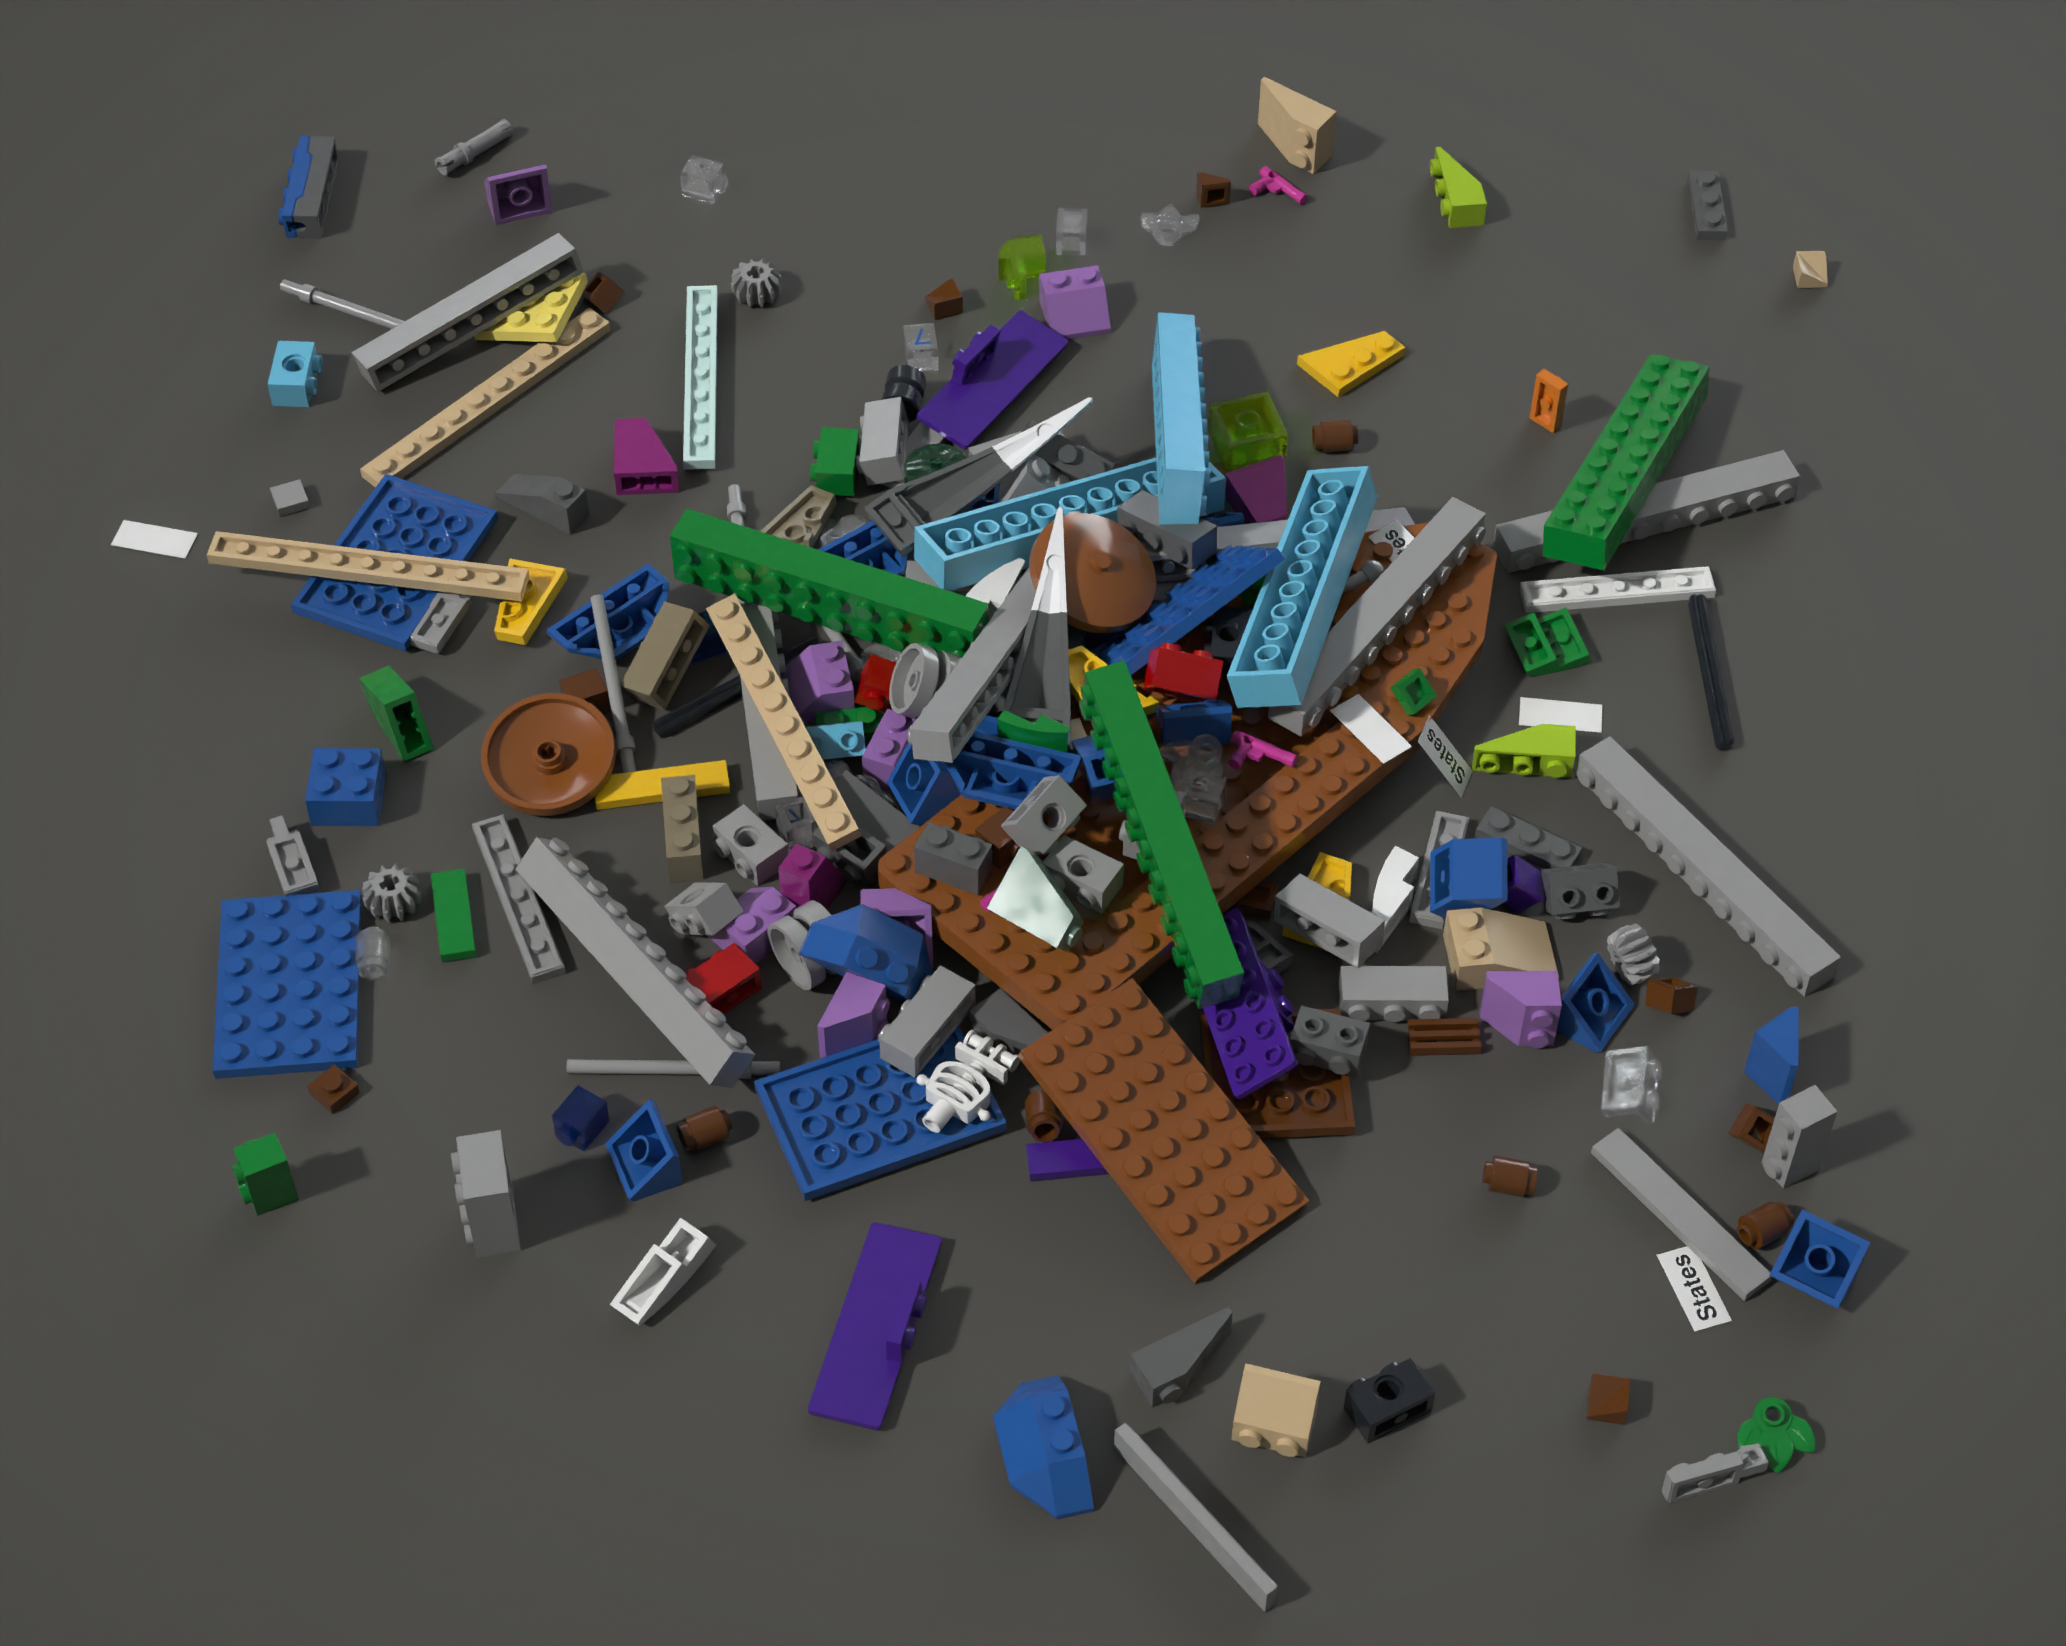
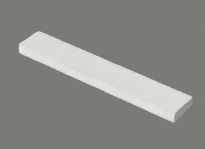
[1520,566,1716,613]

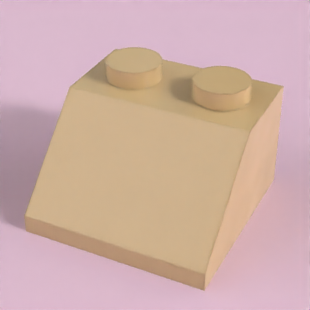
[1231,1363,1321,1458]

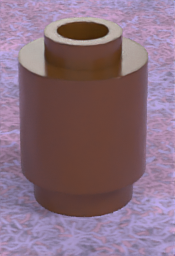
[1312,420,1358,452]
[1025,1089,1063,1142]
[676,1105,733,1152]
[1482,1155,1537,1197]
[1737,1201,1794,1249]

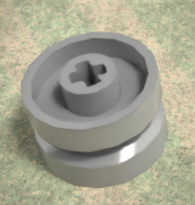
[889,643,961,718]
[767,900,837,990]

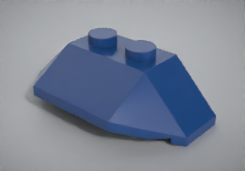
[818,521,909,576]
[547,563,669,661]
[944,731,1082,810]
[798,904,933,1005]
[993,1375,1094,1520]

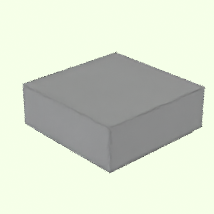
[270,479,310,517]

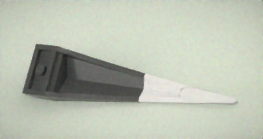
[864,397,1093,557]
[1003,506,1071,727]

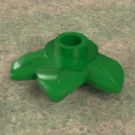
[1737,1397,1815,1473]

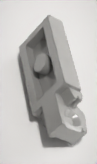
[409,592,472,654]
[266,815,320,897]
[1662,1444,1769,1503]

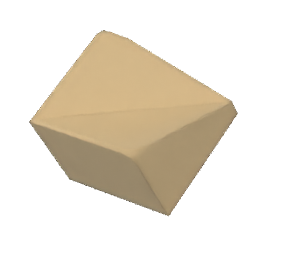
[1793,251,1828,288]

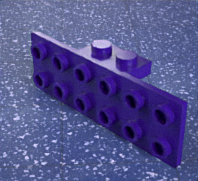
[917,310,1068,450]
[1203,908,1298,1099]
[808,1222,942,1431]

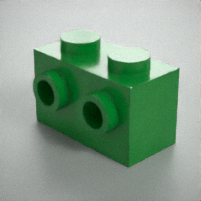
[810,427,860,496]
[231,1133,299,1216]

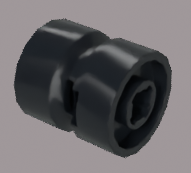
[882,365,926,423]

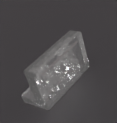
[1601,1046,1662,1124]

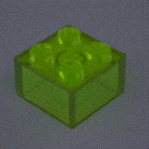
[1208,391,1288,472]

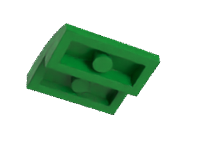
[1504,607,1591,676]
[997,710,1071,753]

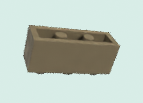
[620,601,710,710]
[661,775,704,883]

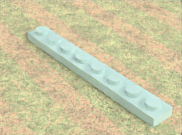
[683,285,718,470]

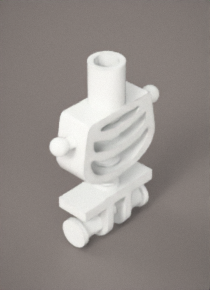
[917,1029,1020,1133]

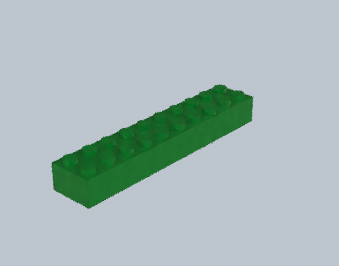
[1543,354,1710,571]
[670,508,989,658]
[1079,660,1244,1009]

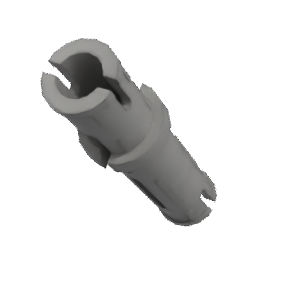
[435,119,513,175]

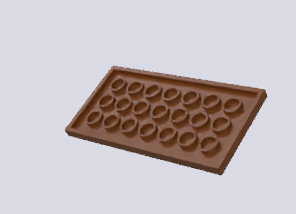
[1018,978,1309,1284]

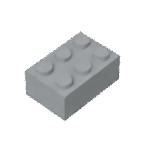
[451,1130,521,1258]

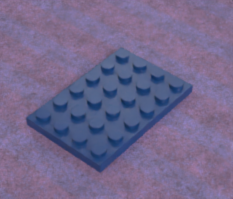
[291,474,498,652]
[1090,545,1285,675]
[213,890,362,1079]
[754,1026,1007,1201]

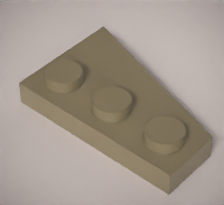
[760,485,837,548]

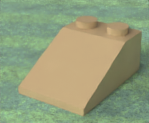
[1258,77,1337,174]
[1443,908,1559,991]

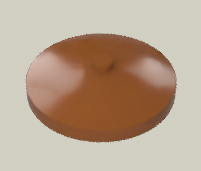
[1029,513,1156,634]
[481,693,616,816]

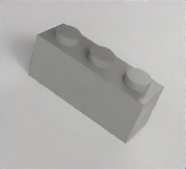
[856,397,909,486]
[1274,874,1385,968]
[878,965,976,1078]
[1338,966,1449,1022]
[1762,1085,1837,1189]

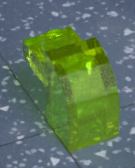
[998,234,1046,300]

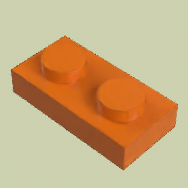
[1529,369,1568,434]

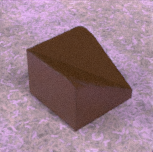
[1196,172,1231,208]
[581,272,625,313]
[925,278,963,320]
[1645,976,1698,1014]
[1729,1103,1775,1154]
[1586,1373,1631,1425]

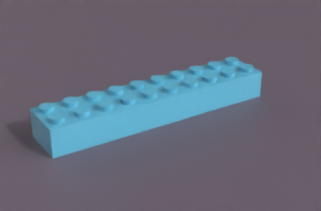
[1152,312,1211,524]
[914,457,1226,591]
[1227,466,1378,708]

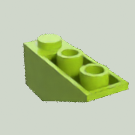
[1430,147,1487,228]
[1471,724,1576,778]

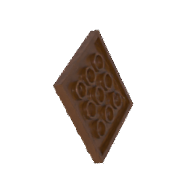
[1199,1008,1355,1139]

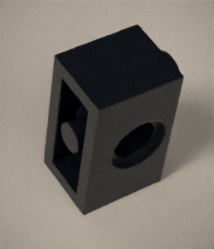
[1204,606,1253,679]
[1344,1358,1435,1444]

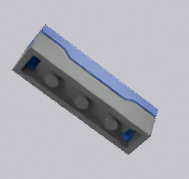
[278,136,339,238]

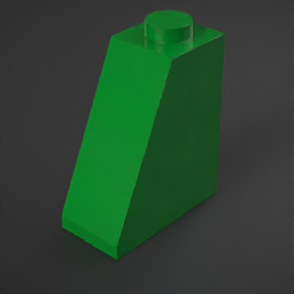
[359,666,434,762]

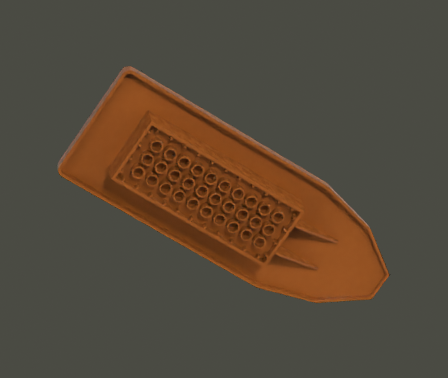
[878,522,1497,1030]

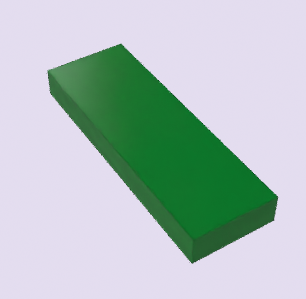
[431,868,476,962]

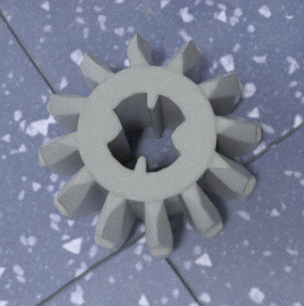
[731,258,782,307]
[362,863,421,922]
[1607,923,1660,985]

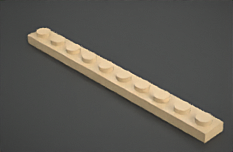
[360,308,611,488]
[207,531,530,602]
[706,593,862,851]

